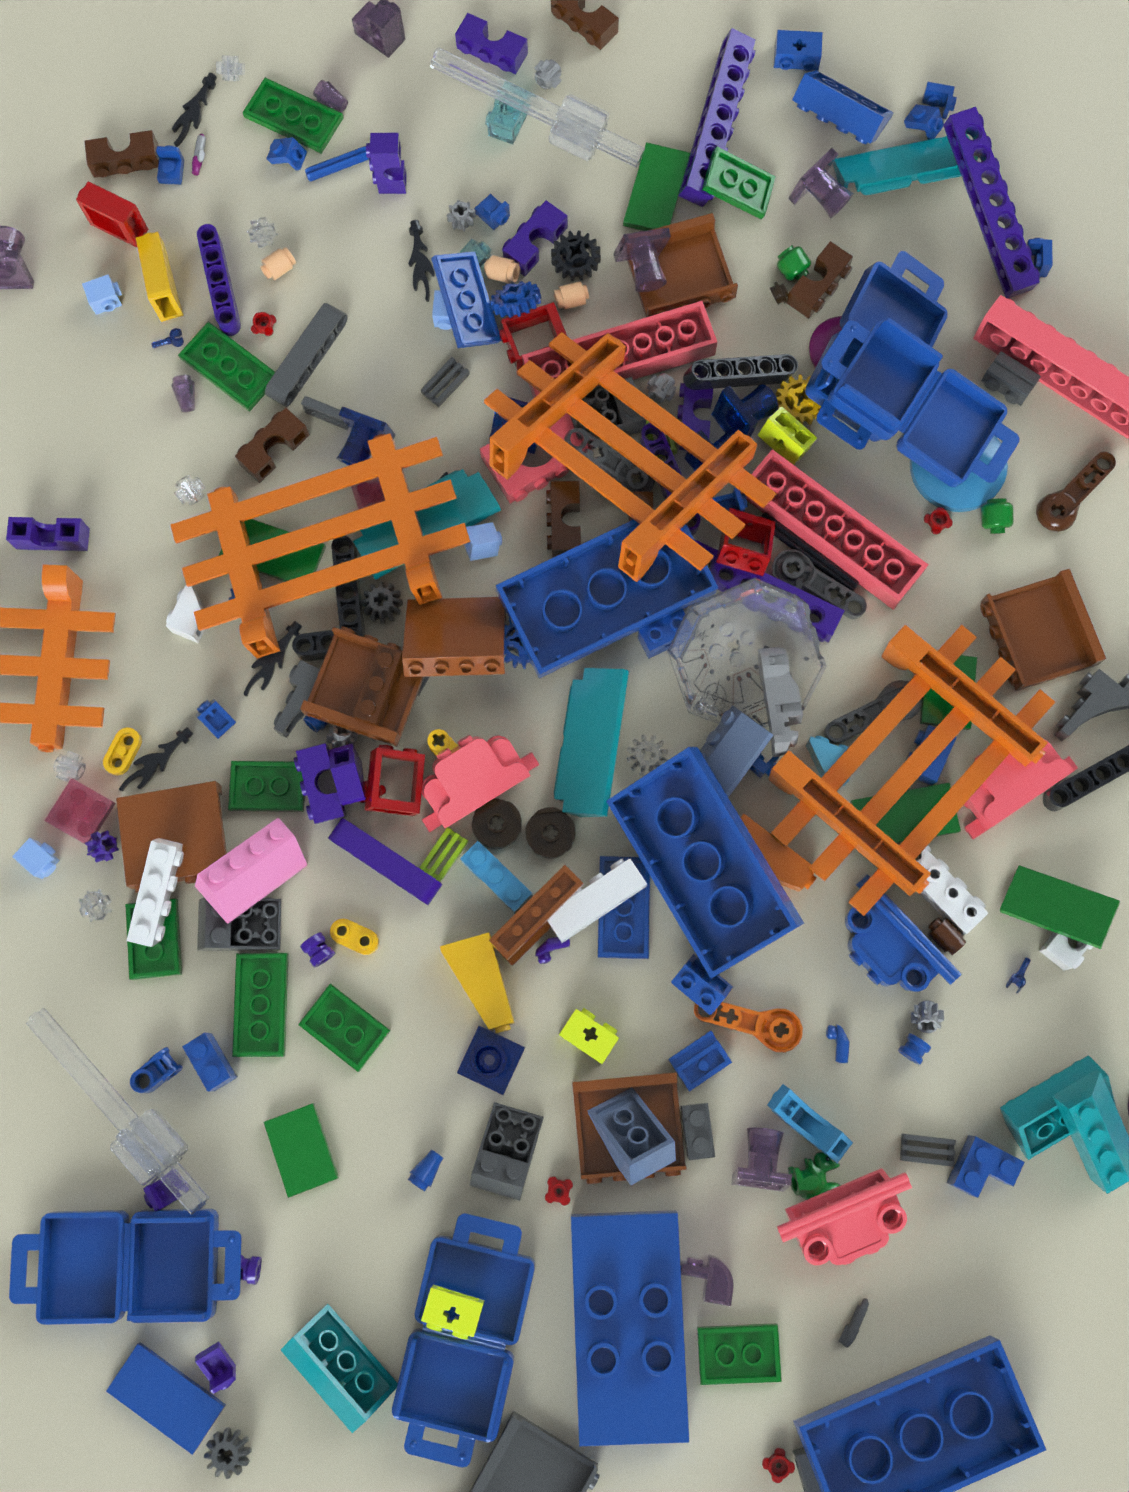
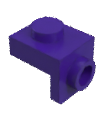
[143,1169,190,1212]
[195,1341,236,1394]

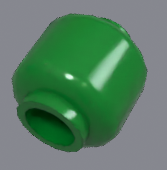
[777,245,812,281]
[981,498,1014,534]

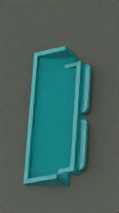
[832,134,978,195]
[353,469,501,580]
[554,668,629,818]

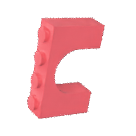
[480,413,591,504]

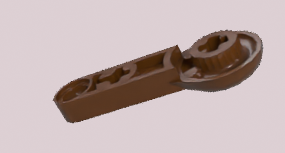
[1036,452,1116,532]

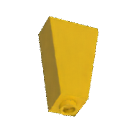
[136,232,184,322]
[440,932,515,1033]

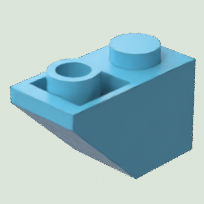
[806,736,850,786]

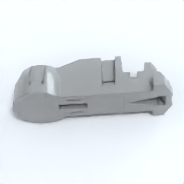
[758,647,803,757]

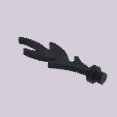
[172,72,217,147]
[408,220,435,302]
[244,621,303,697]
[119,727,193,791]

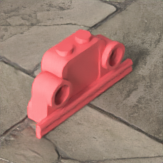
[421,735,539,832]
[964,739,1078,840]
[777,1168,912,1265]

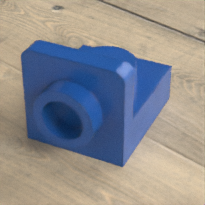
[922,82,957,119]
[156,145,184,185]
[474,193,510,230]
[1026,238,1053,277]
[196,699,236,739]
[750,753,780,779]

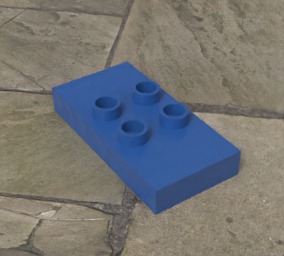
[496,509,719,679]
[606,747,805,978]
[571,1210,689,1447]
[793,1335,1047,1492]

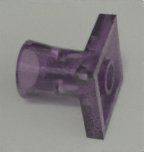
[788,148,854,219]
[0,226,34,289]
[613,228,671,292]
[731,1127,792,1192]

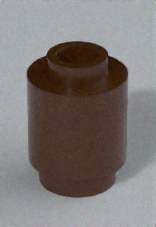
[928,917,967,955]

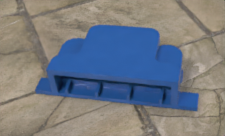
[845,874,962,992]

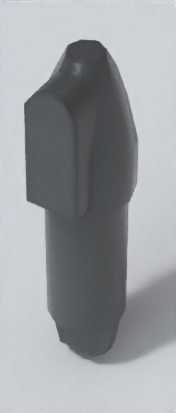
[839,1298,869,1348]

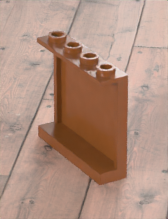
[623,213,738,317]
[980,568,1106,691]
[402,597,506,677]
[300,627,424,747]
[116,781,227,892]
[489,865,584,966]
[572,1072,687,1184]

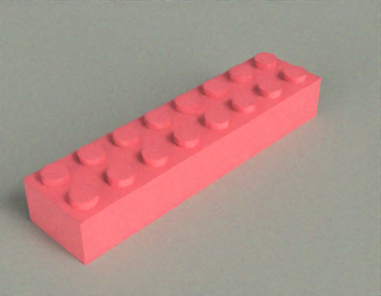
[973,295,1129,439]
[522,301,718,398]
[740,449,929,610]

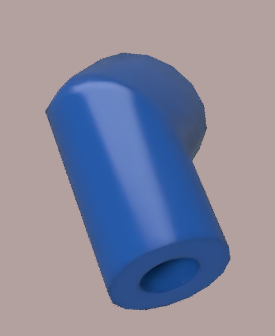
[826,1024,850,1063]

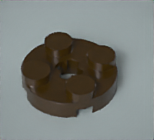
[472,798,522,849]
[525,807,576,858]

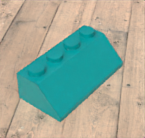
[1000,1055,1116,1160]
[1053,1069,1129,1194]
[281,1304,398,1433]

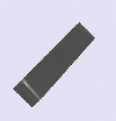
[265,303,348,407]

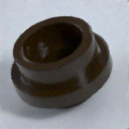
[769,281,789,305]

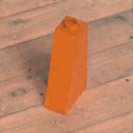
[740,814,817,892]

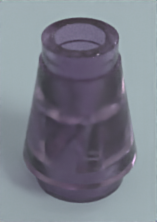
[313,80,348,113]
[171,375,195,412]

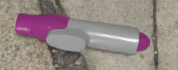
[192,134,206,176]

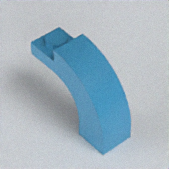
[767,1084,853,1164]

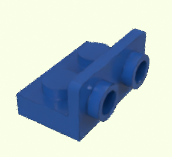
[671,954,733,1015]

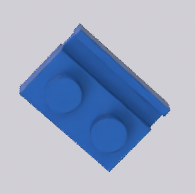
[668,1031,732,1092]

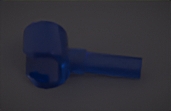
[151,328,184,349]
[1006,958,1031,993]

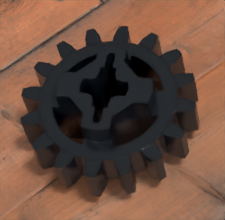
[551,230,601,281]

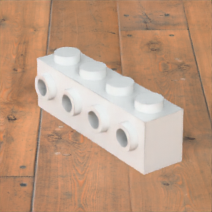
[127,838,184,947]
[915,845,988,935]
[548,858,647,943]

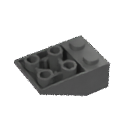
[570,377,647,440]
[197,898,281,951]
[470,1102,544,1201]

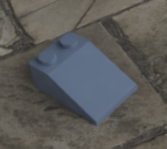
[588,1088,676,1185]

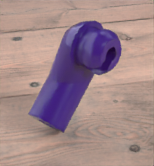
[535,937,570,964]

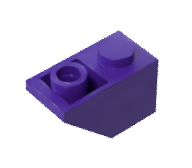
[329,743,366,806]

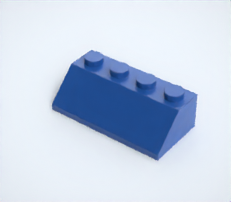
[792,70,894,145]

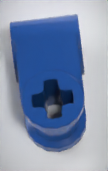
[130,1047,183,1093]

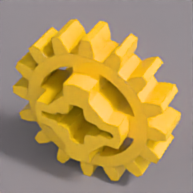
[774,374,821,425]

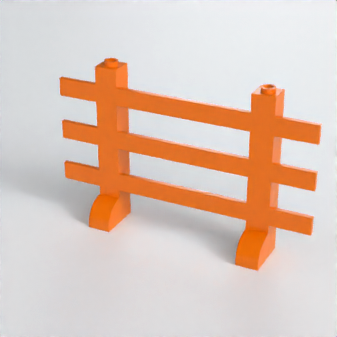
[484,332,776,582]
[171,433,470,659]
[0,564,116,752]
[768,625,1055,916]

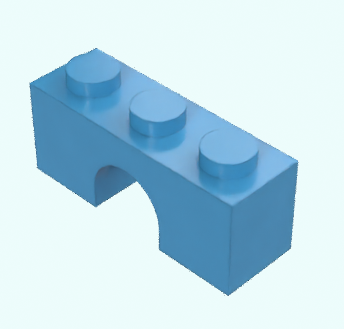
[460,841,533,913]

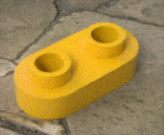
[103,727,142,776]
[330,918,379,955]

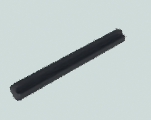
[760,512,859,591]

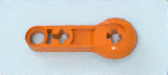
[694,1002,803,1053]

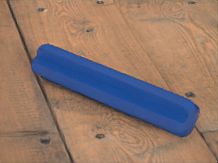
[305,146,369,181]

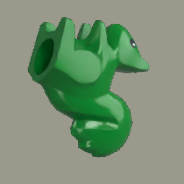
[788,1152,841,1200]

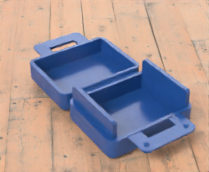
[805,251,948,450]
[821,317,1020,487]
[9,1209,242,1325]
[392,1213,535,1468]

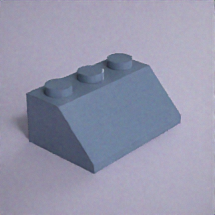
[700,705,774,797]

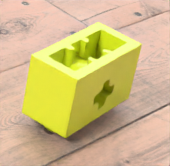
[757,406,817,465]
[559,1008,619,1064]
[421,1284,485,1339]

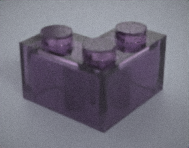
[352,0,406,58]

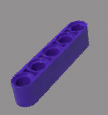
[197,224,241,336]
[640,423,701,536]
[328,818,443,905]

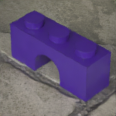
[455,13,528,74]
[366,133,407,194]
[502,200,568,277]
[677,375,713,451]
[6,517,90,551]
[294,743,347,824]

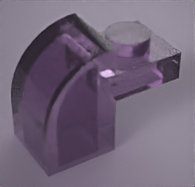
[680,1254,734,1306]

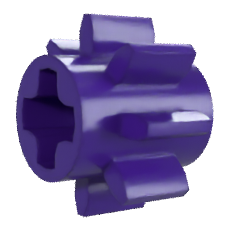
[85,831,119,862]

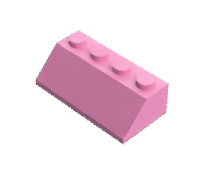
[195,818,307,924]

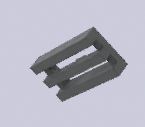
[421,357,470,407]
[301,396,351,430]
[900,1134,956,1167]

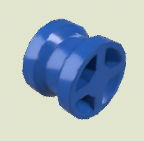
[898,1033,931,1065]

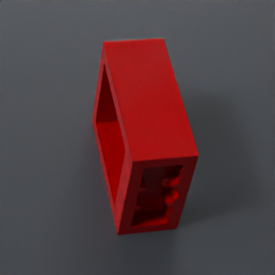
[76,181,149,248]
[499,302,567,371]
[716,508,776,576]
[365,745,425,817]

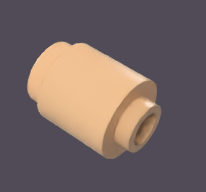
[260,247,296,281]
[484,255,520,284]
[554,281,589,310]

